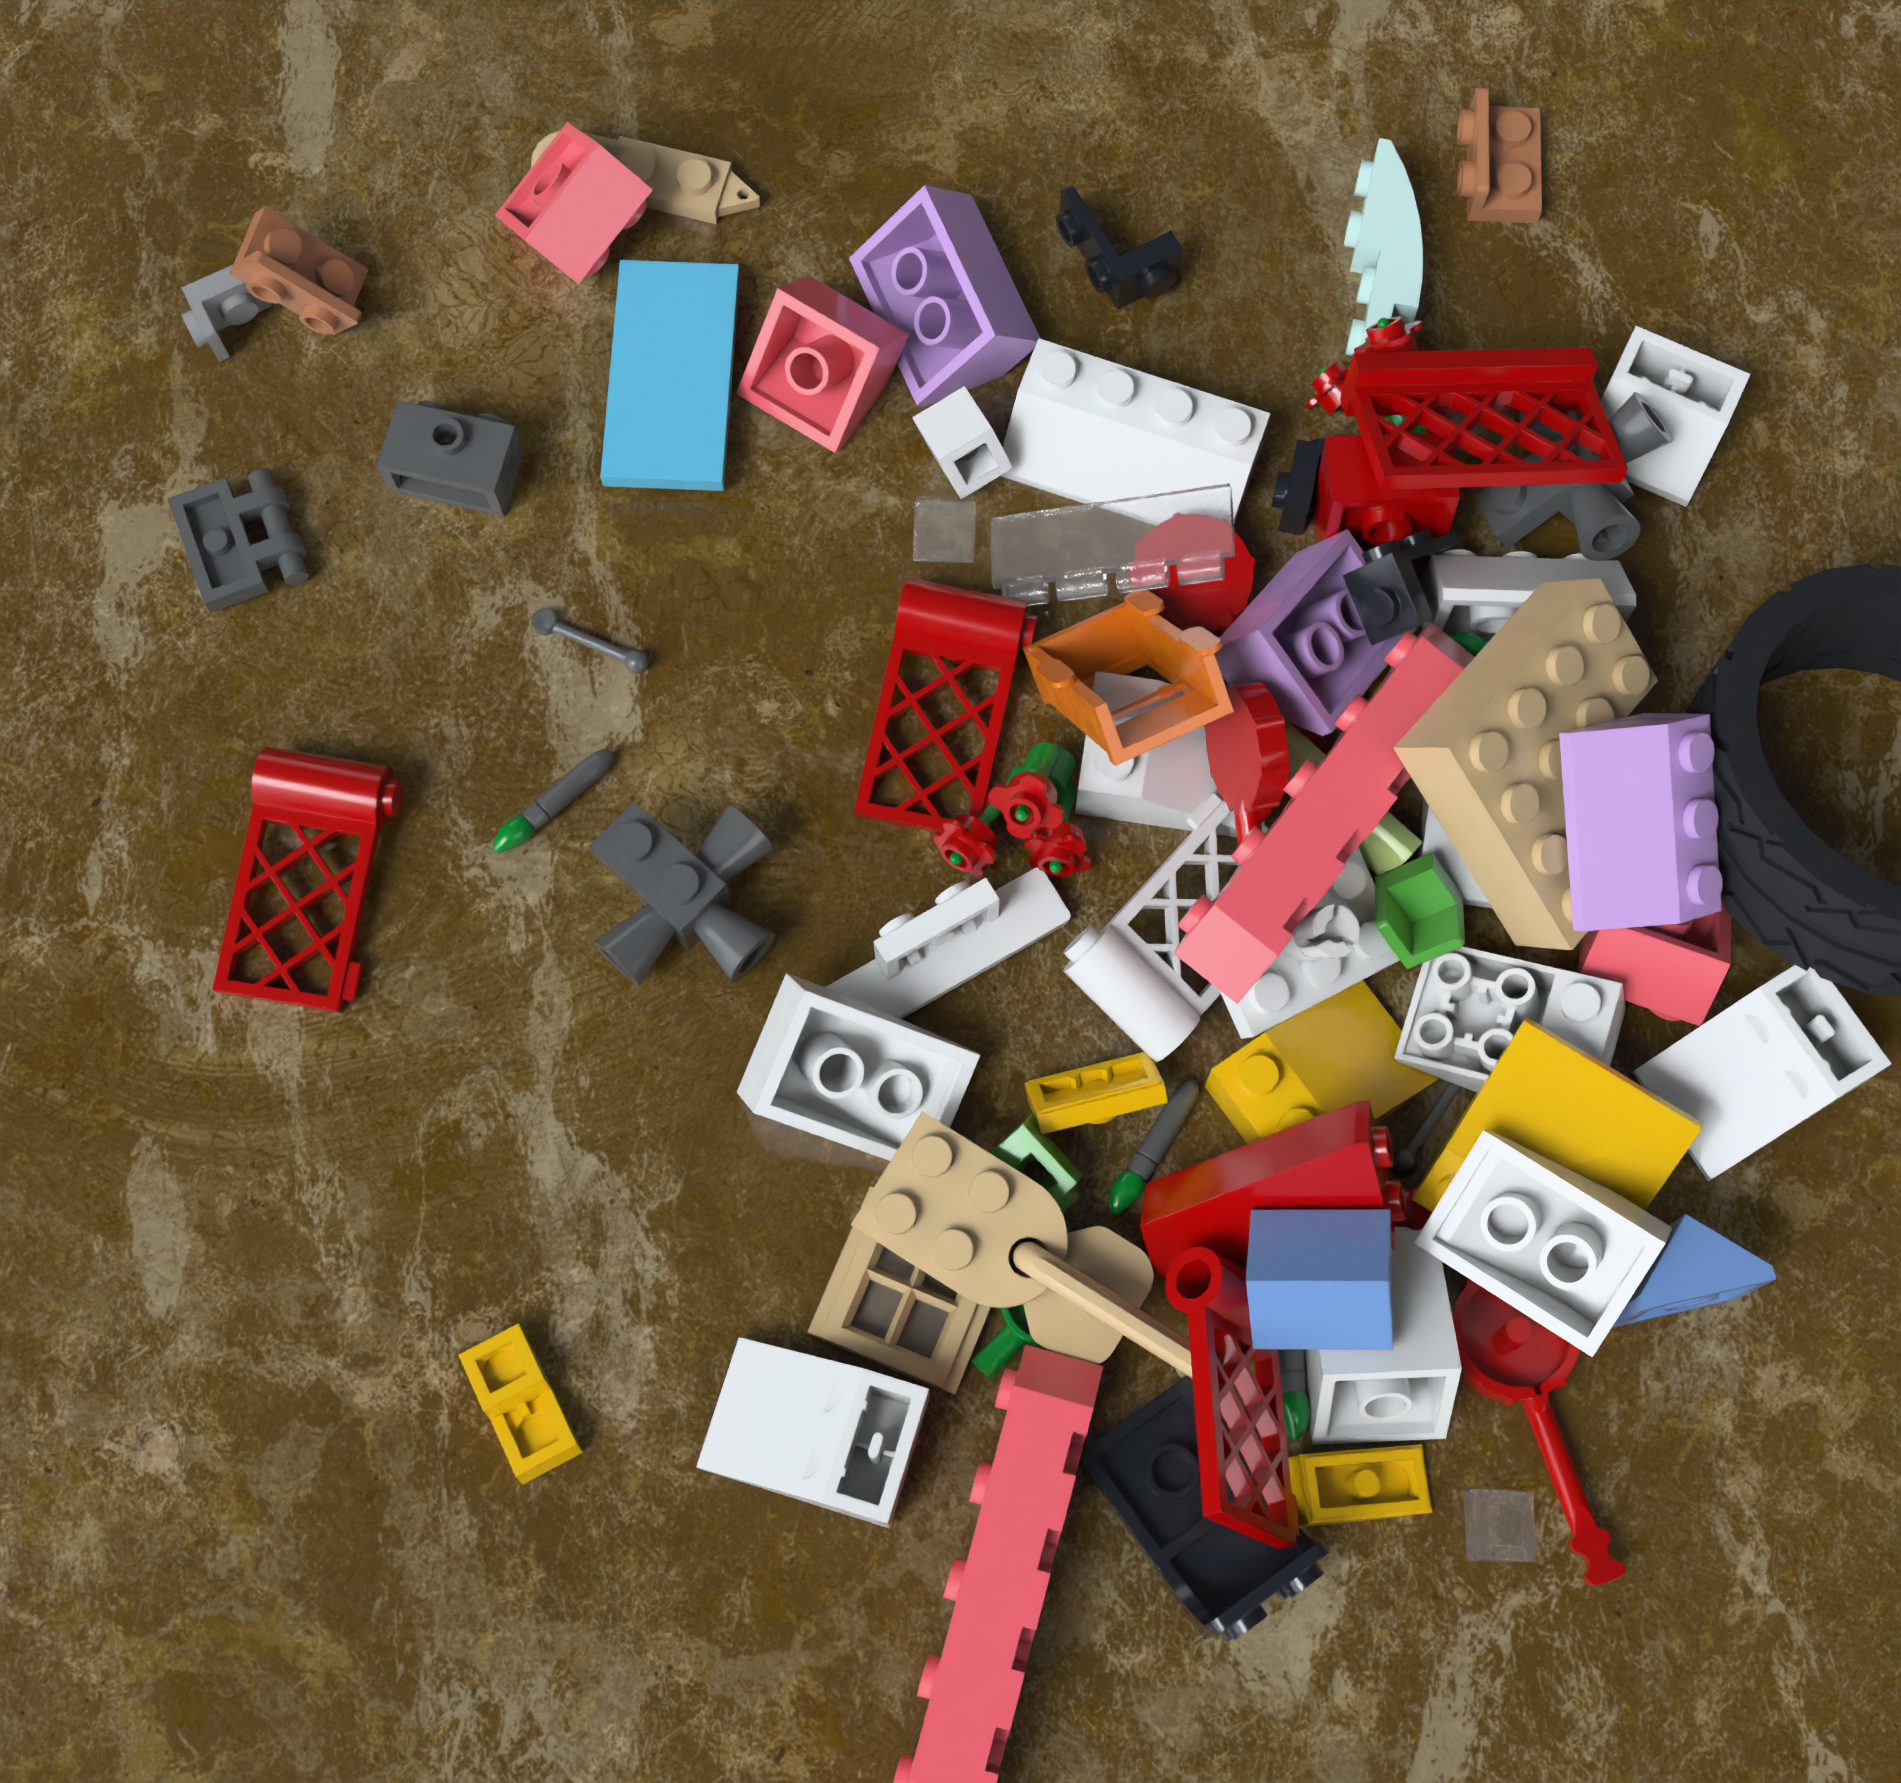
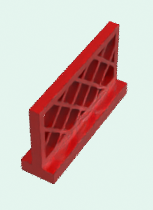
[1340,347,1628,490]

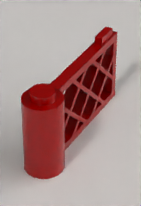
[854,577,1038,833]
[212,746,403,1014]
[1165,1246,1300,1550]

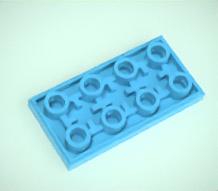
[600,260,740,491]

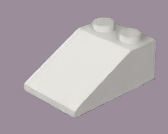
[1075,671,1265,837]
[737,973,980,1161]
[1414,1128,1672,1357]

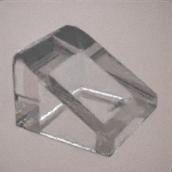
[913,495,977,563]
[1464,1489,1536,1563]

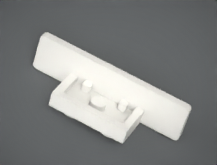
[826,867,1071,1019]

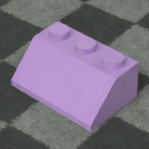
[849,185,1040,407]
[1214,529,1417,736]
[1559,713,1723,931]

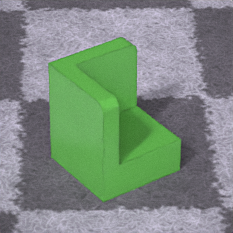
[1375,853,1465,969]

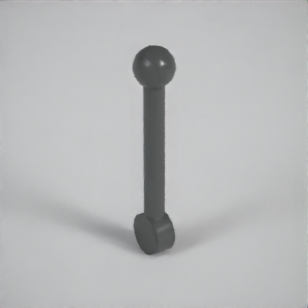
[532,608,649,674]
[1393,1082,1464,1174]

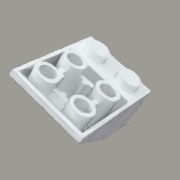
[1394,946,1626,1092]
[1632,965,1892,1181]
[696,1337,930,1529]

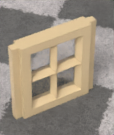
[808,1186,1016,1395]

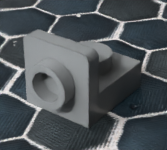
[181,265,272,362]

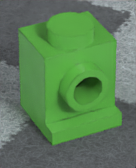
[990,1115,1083,1214]

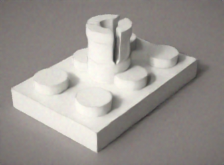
[1219,847,1400,1039]

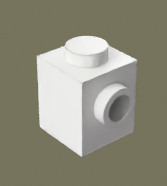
[912,386,1013,499]

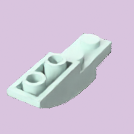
[1343,138,1423,356]

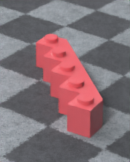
[1174,622,1474,1004]
[893,1345,1103,1783]

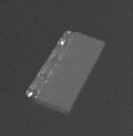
[990,483,1235,606]

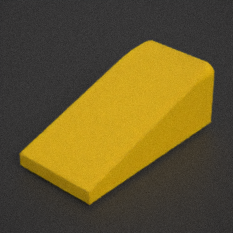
[1288,1444,1432,1527]

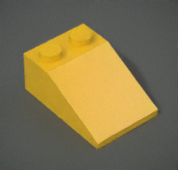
[1205,980,1438,1144]

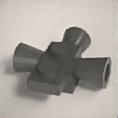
[1475,392,1672,561]
[589,802,776,986]

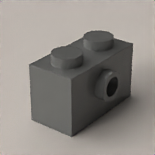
[376,400,524,517]

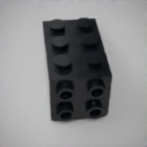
[1079,1376,1330,1642]

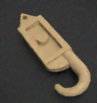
[531,130,760,224]

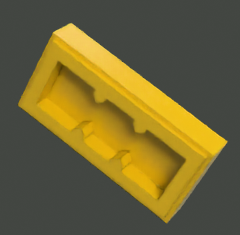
[1025,1052,1168,1134]

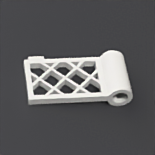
[1063,793,1268,1062]

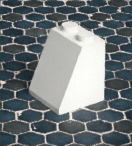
[1304,1227,1462,1445]

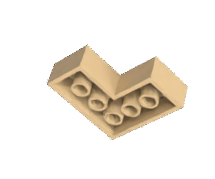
[1393,578,1658,950]

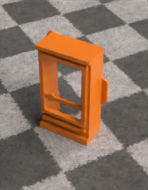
[1023,589,1234,766]

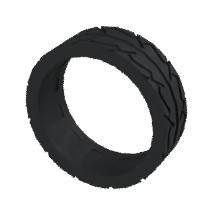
[1684,564,1901,996]

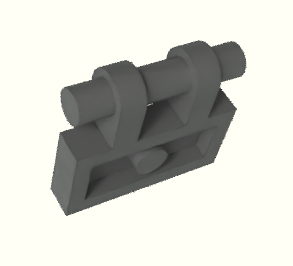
[168,468,309,613]

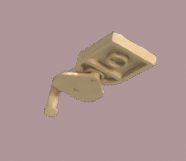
[851,1111,1193,1383]

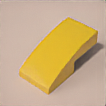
[458,1323,583,1485]

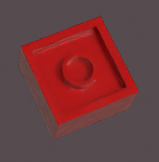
[1312,431,1460,563]

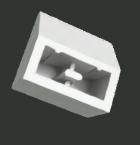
[1600,326,1750,507]

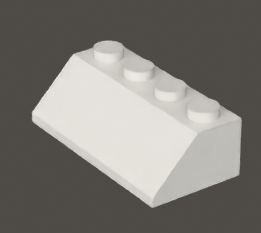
[1001,338,1271,530]

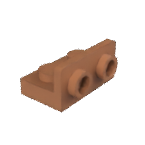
[1457,88,1542,223]
[229,207,369,335]

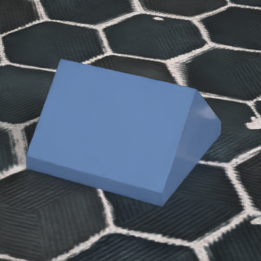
[1246,1209,1394,1350]
[1612,1214,1776,1328]

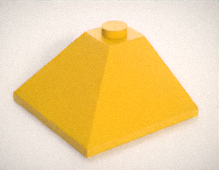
[1412,1016,1704,1212]

